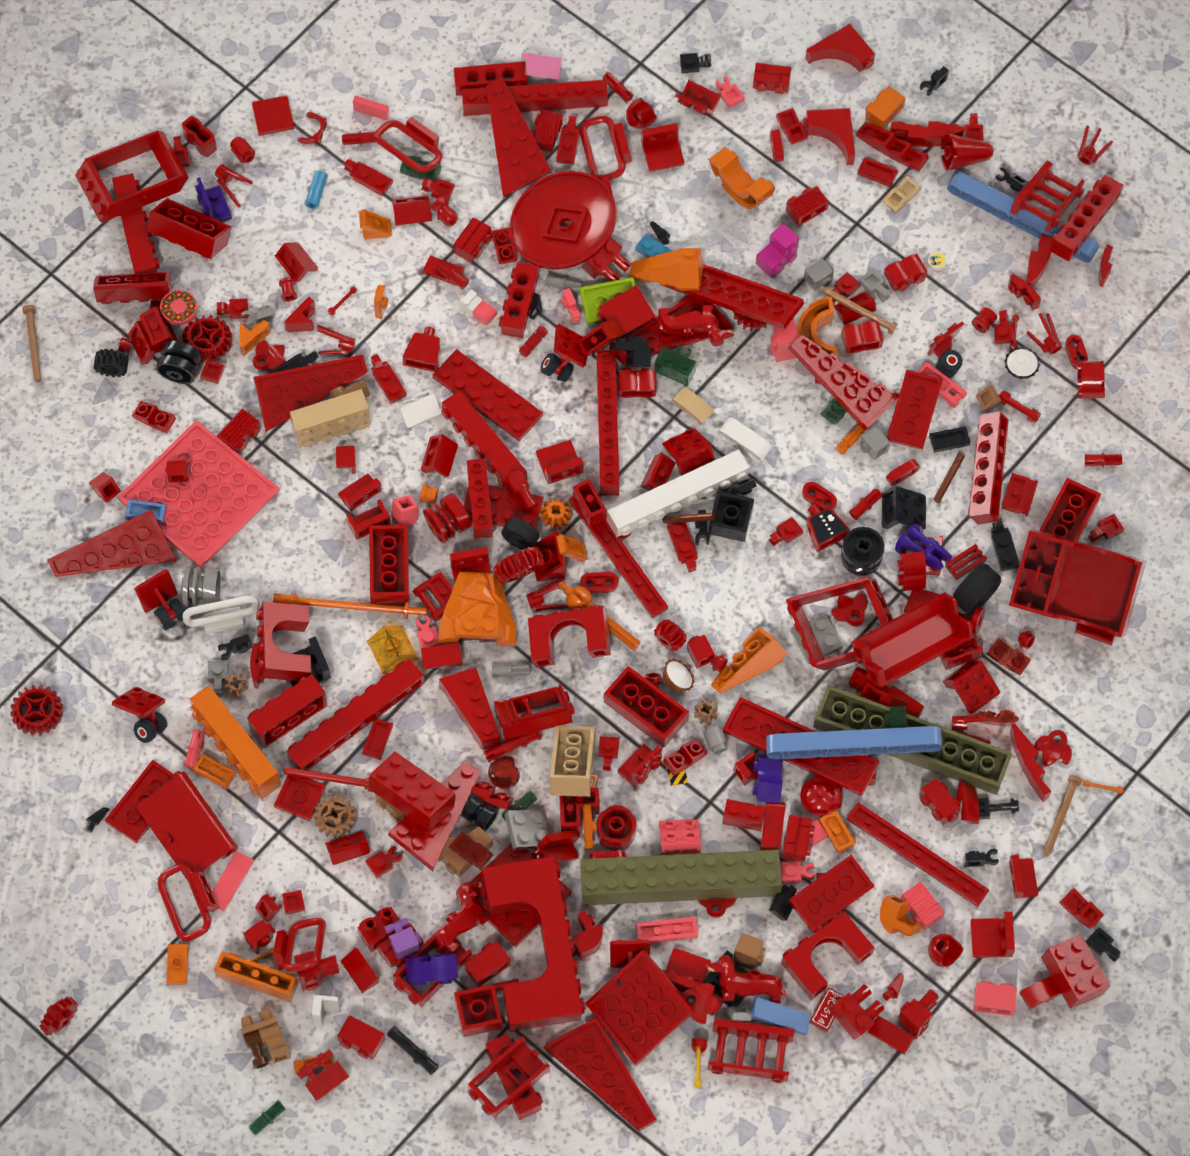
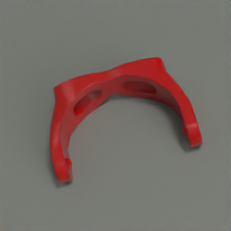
[298,112,327,144]

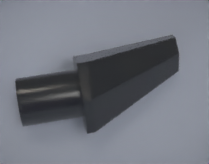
[650,222,670,245]
[528,293,542,320]
[85,807,110,833]

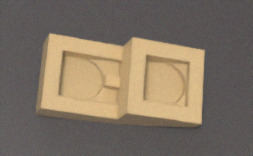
[882,176,921,213]
[672,387,714,425]

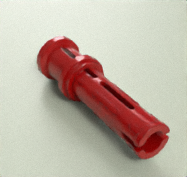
[483,731,542,763]

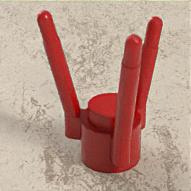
[1077,125,1113,165]
[215,164,253,207]
[1027,313,1062,355]
[317,325,356,356]
[526,577,569,611]
[952,712,996,744]

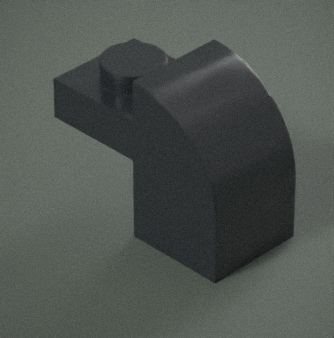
[609,336,651,368]

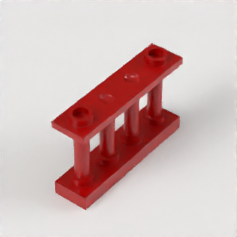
[1010,160,1085,233]
[707,1018,794,1083]

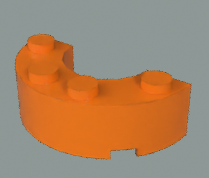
[709,147,775,210]
[797,297,837,356]

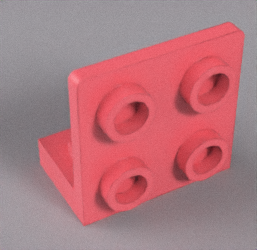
[659,819,701,855]

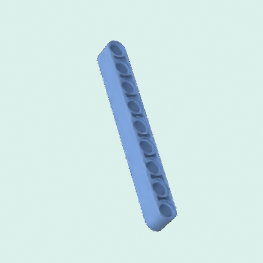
[947,171,1099,263]
[766,726,942,759]

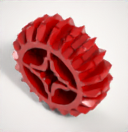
[182,314,232,364]
[493,547,545,584]
[10,684,63,736]

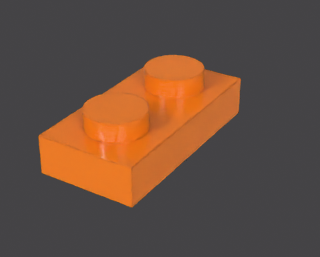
[819,810,856,854]

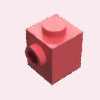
[391,495,419,526]

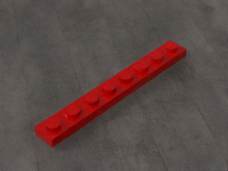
[568,496,668,619]
[846,802,989,907]

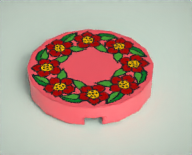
[160,290,198,325]

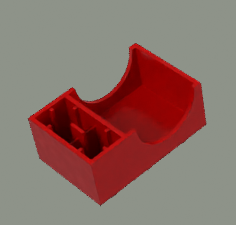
[1008,530,1147,638]

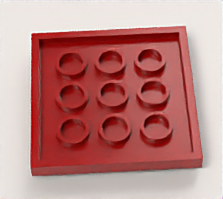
[470,843,572,948]
[585,950,696,1065]

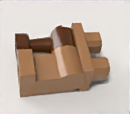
[241,1009,290,1069]

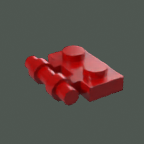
[296,1049,349,1101]

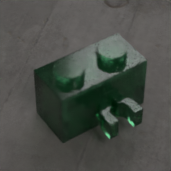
[654,344,697,387]

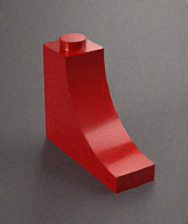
[805,24,875,72]
[803,108,855,165]

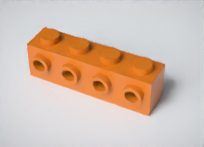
[214,951,298,1003]

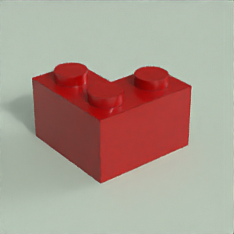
[559,788,600,834]

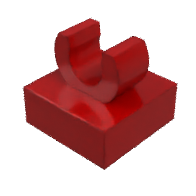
[255,894,282,923]

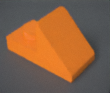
[359,209,392,239]
[240,320,270,356]

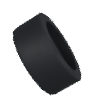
[501,518,539,550]

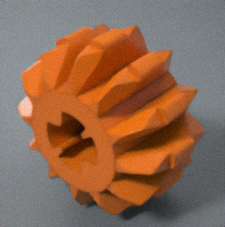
[540,497,572,530]

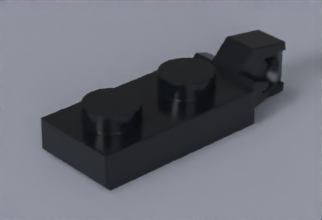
[268,351,319,374]
[991,519,1020,572]

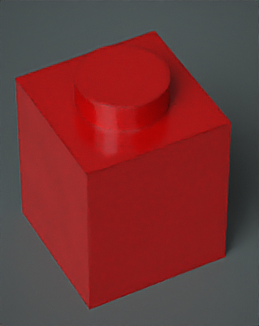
[687,635,715,669]

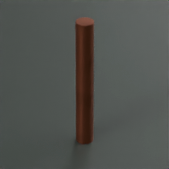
[933,453,965,503]
[662,513,715,524]

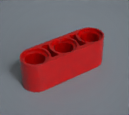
[760,802,786,855]

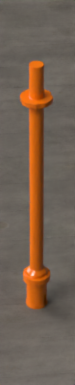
[273,593,427,619]

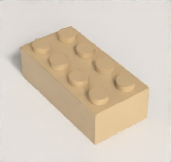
[290,389,371,448]
[550,726,595,796]

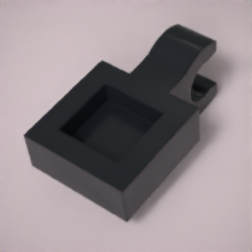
[680,53,711,74]
[920,66,949,96]
[995,167,1028,192]
[694,510,710,545]
[217,634,252,660]
[963,849,999,867]
[769,884,797,921]
[1086,927,1121,962]

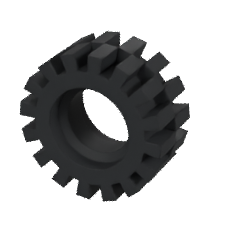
[93,349,129,377]

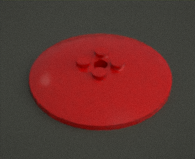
[510,171,617,270]

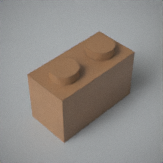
[733,933,766,970]

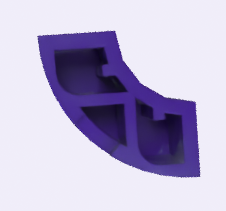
[752,754,783,803]
[405,953,458,986]

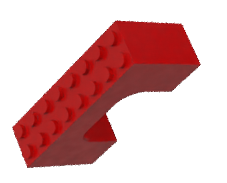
[483,856,585,1032]

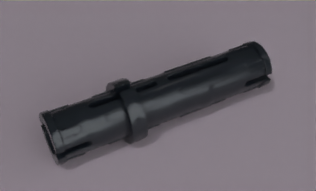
[387,1026,439,1075]

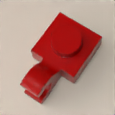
[964,113,984,141]
[173,136,190,167]
[421,178,455,200]
[832,272,861,302]
[216,298,249,319]
[994,310,1014,344]
[1088,514,1124,543]
[769,517,803,546]
[598,736,619,771]

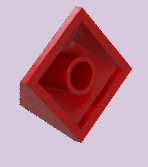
[534,531,566,582]

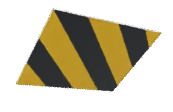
[666,767,688,786]

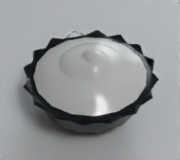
[1004,347,1041,379]

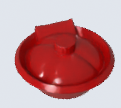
[800,777,842,815]

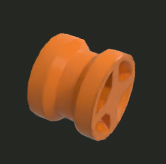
[419,484,439,505]

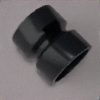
[461,795,498,831]

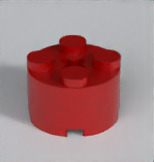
[1077,361,1105,399]
[596,805,636,850]

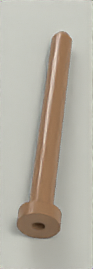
[822,287,898,335]
[22,305,41,382]
[1043,775,1082,856]

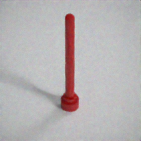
[283,767,372,792]

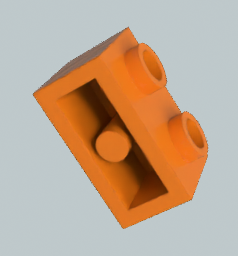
[865,86,906,128]

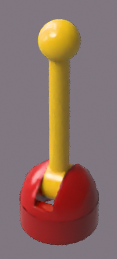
[691,1038,707,1088]

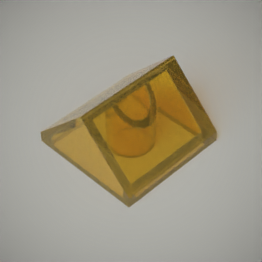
[367,626,418,674]

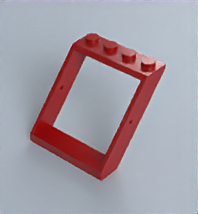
[75,130,189,222]
[786,577,893,671]

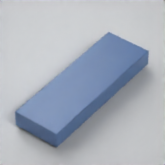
[751,997,811,1035]

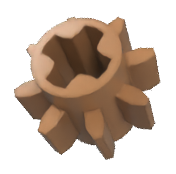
[223,672,248,697]
[694,700,718,725]

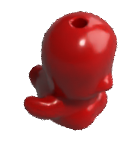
[430,195,458,227]

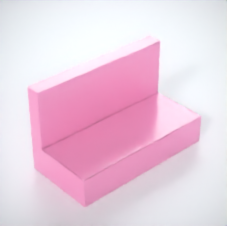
[521,53,562,80]

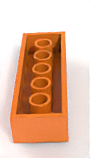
[190,685,281,800]

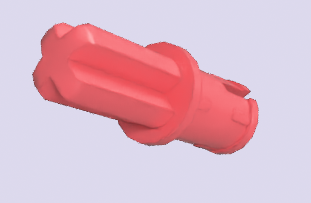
[184,729,205,769]

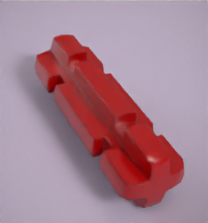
[519,326,548,357]

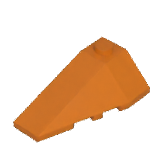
[629,248,704,291]
[711,626,788,694]

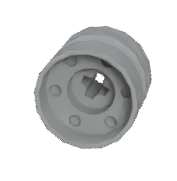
[181,566,221,607]

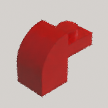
[572,910,603,960]

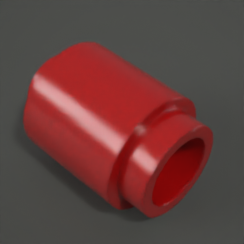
[230,137,255,163]

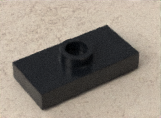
[929,426,971,453]

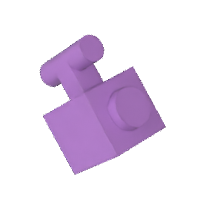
[384,918,422,960]

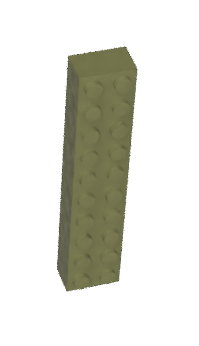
[813,685,1012,795]
[580,850,782,906]

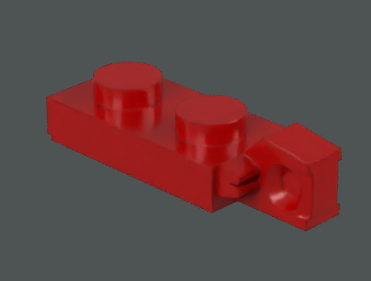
[556,116,580,165]
[344,159,393,196]
[371,354,407,404]
[667,522,698,573]

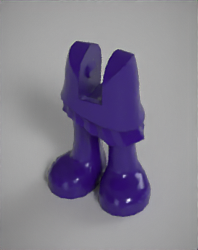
[895,524,952,571]

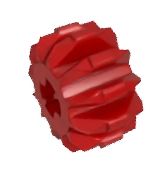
[654,619,687,651]

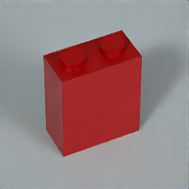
[596,285,655,341]

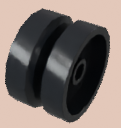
[155,341,202,384]
[841,527,885,576]

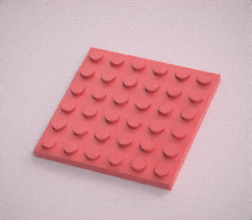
[118,420,280,569]

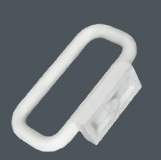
[182,596,260,634]

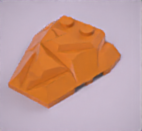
[438,572,516,647]

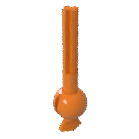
[558,581,641,651]

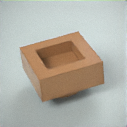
[976,385,1001,412]

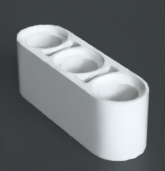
[717,417,773,463]

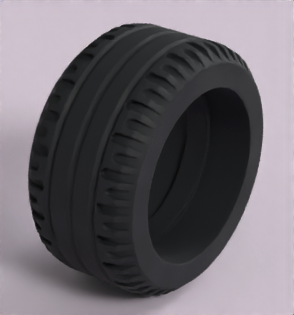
[953,564,1001,614]

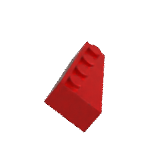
[439,667,501,750]

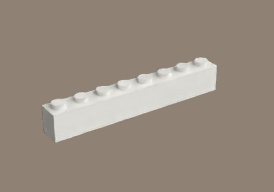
[606,449,750,537]

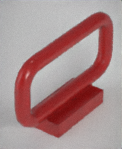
[580,116,632,180]
[374,117,442,173]
[157,863,219,942]
[273,917,326,972]

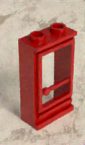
[494,684,575,740]
[393,931,472,1007]
[467,1036,550,1118]

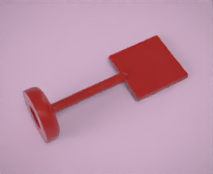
[904,589,985,634]

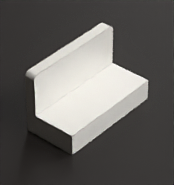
[395,389,441,428]
[312,995,340,1027]

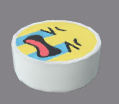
[928,252,946,271]

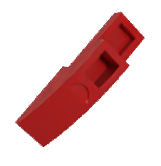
[890,121,965,147]
[848,667,924,718]

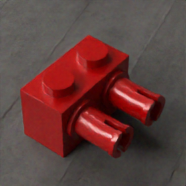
[581,237,632,282]
[357,907,400,952]
[294,951,339,991]
[828,984,885,1040]
[898,989,939,1040]

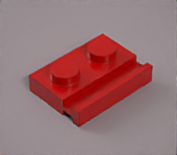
[1001,473,1038,517]

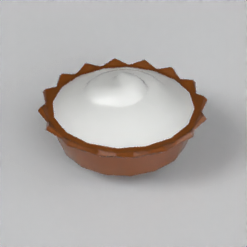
[663,658,695,692]

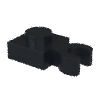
[721,478,757,495]

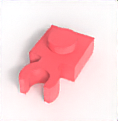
[716,76,745,109]
[561,288,581,323]
[416,616,441,648]
[780,861,815,883]

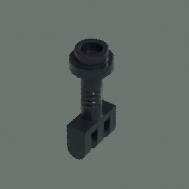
[978,798,1019,820]

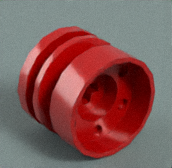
[423,493,472,544]

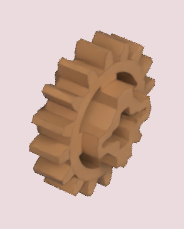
[313,795,357,838]

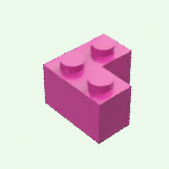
[755,224,799,278]

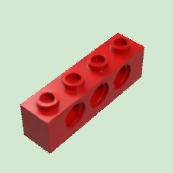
[453,61,528,96]
[498,262,539,338]
[467,459,493,539]
[485,1034,543,1120]

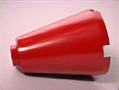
[941,134,994,170]

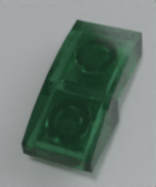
[400,156,442,182]

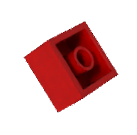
[454,984,503,1038]

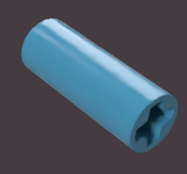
[305,171,328,209]

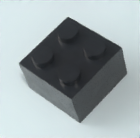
[708,491,754,542]

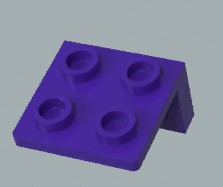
[195,177,232,222]

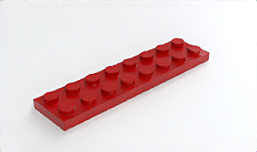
[663,264,804,330]
[722,697,880,796]

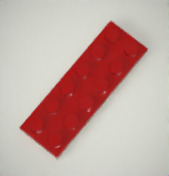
[433,349,543,442]

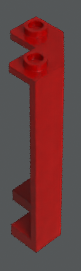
[852,592,974,688]

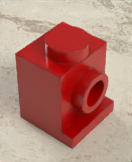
[243,919,276,954]

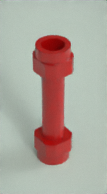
[999,391,1041,423]

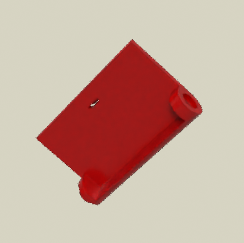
[135,771,238,879]

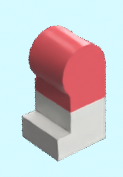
[461,289,497,325]

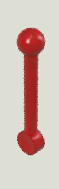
[328,287,357,316]
[1010,315,1019,350]

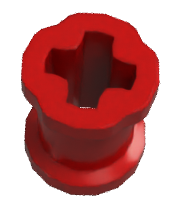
[279,277,298,302]

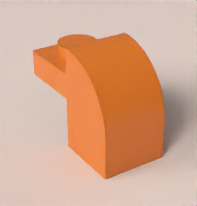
[880,894,922,936]

